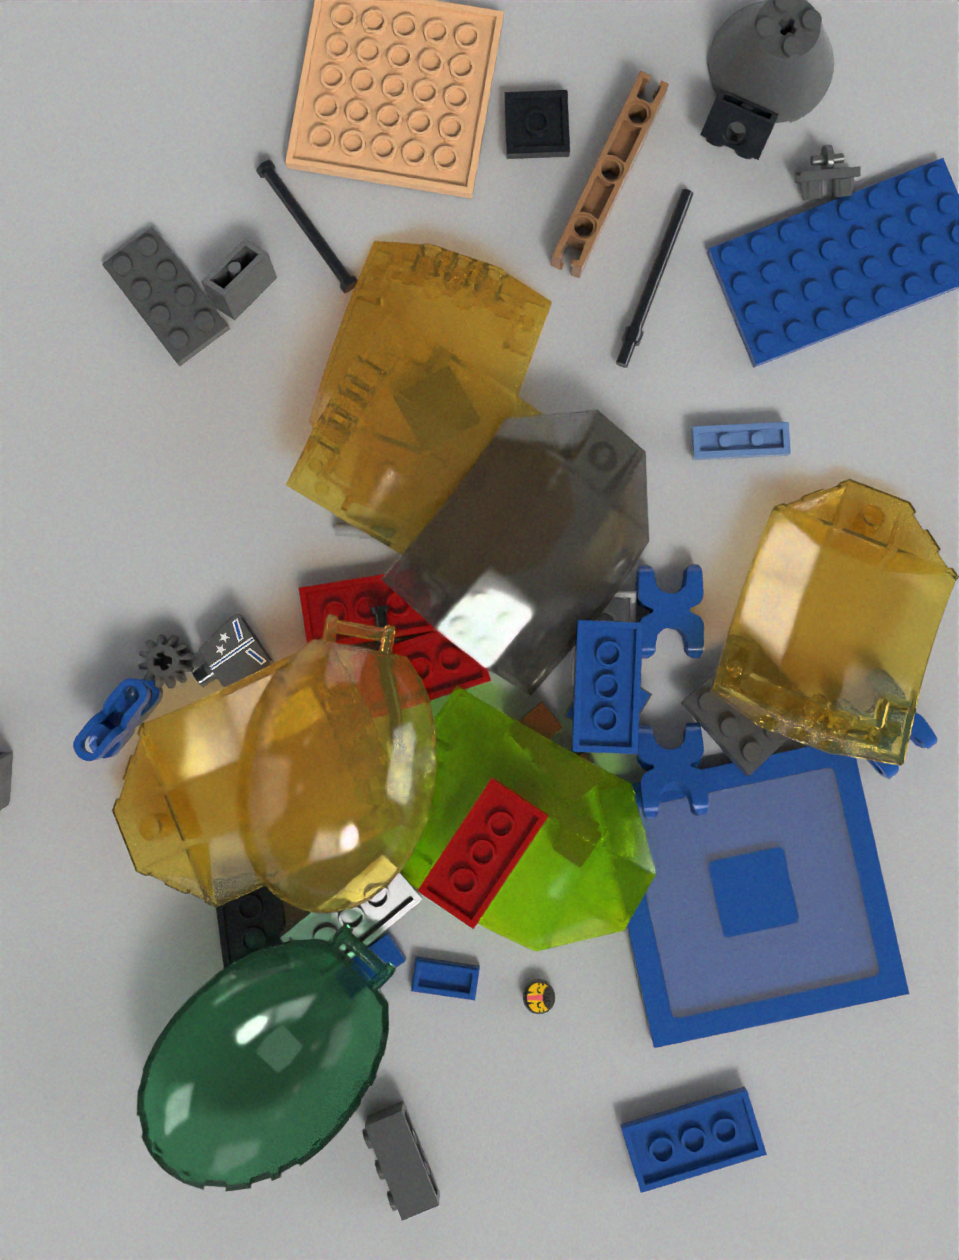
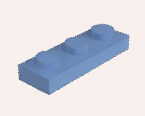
[691,422,791,460]

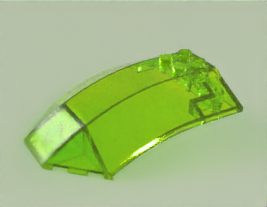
[364,686,657,952]

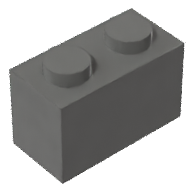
[201,238,277,320]

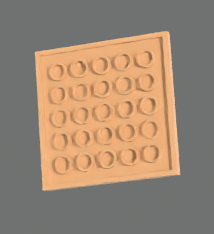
[285,0,504,199]

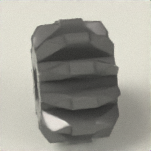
[138,634,195,689]

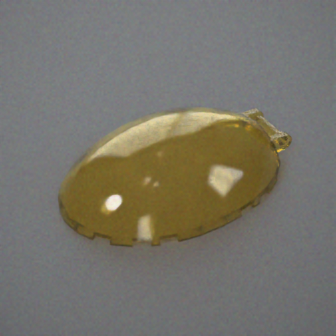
[235,614,438,913]

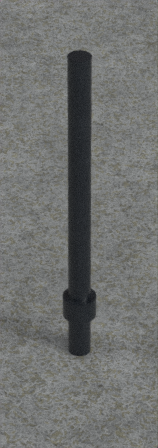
[616,189,694,368]

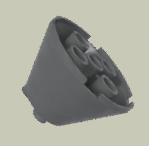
[708,0,834,123]

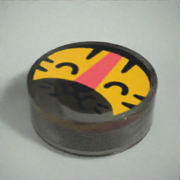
[522,979,555,1014]

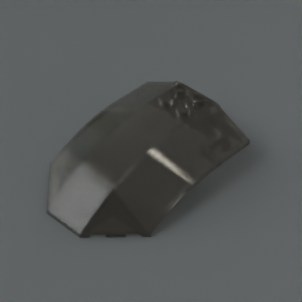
[382,409,649,696]

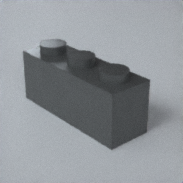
[362,1101,440,1221]

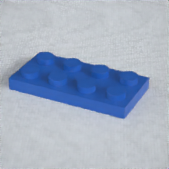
[571,620,643,754]
[620,1086,767,1193]

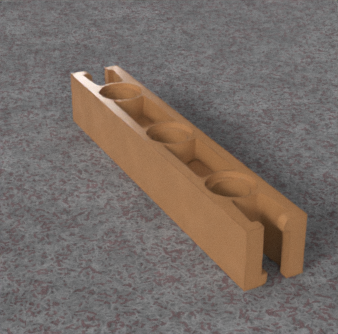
[551,71,669,278]

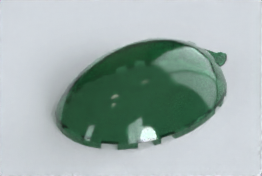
[137,923,396,1192]

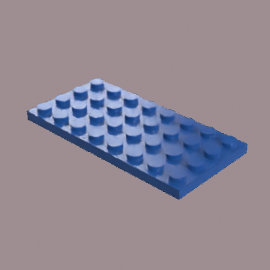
[707,158,959,368]

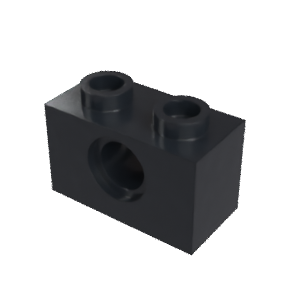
[700,89,779,160]

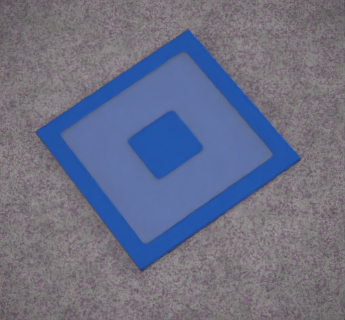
[599,737,909,1048]

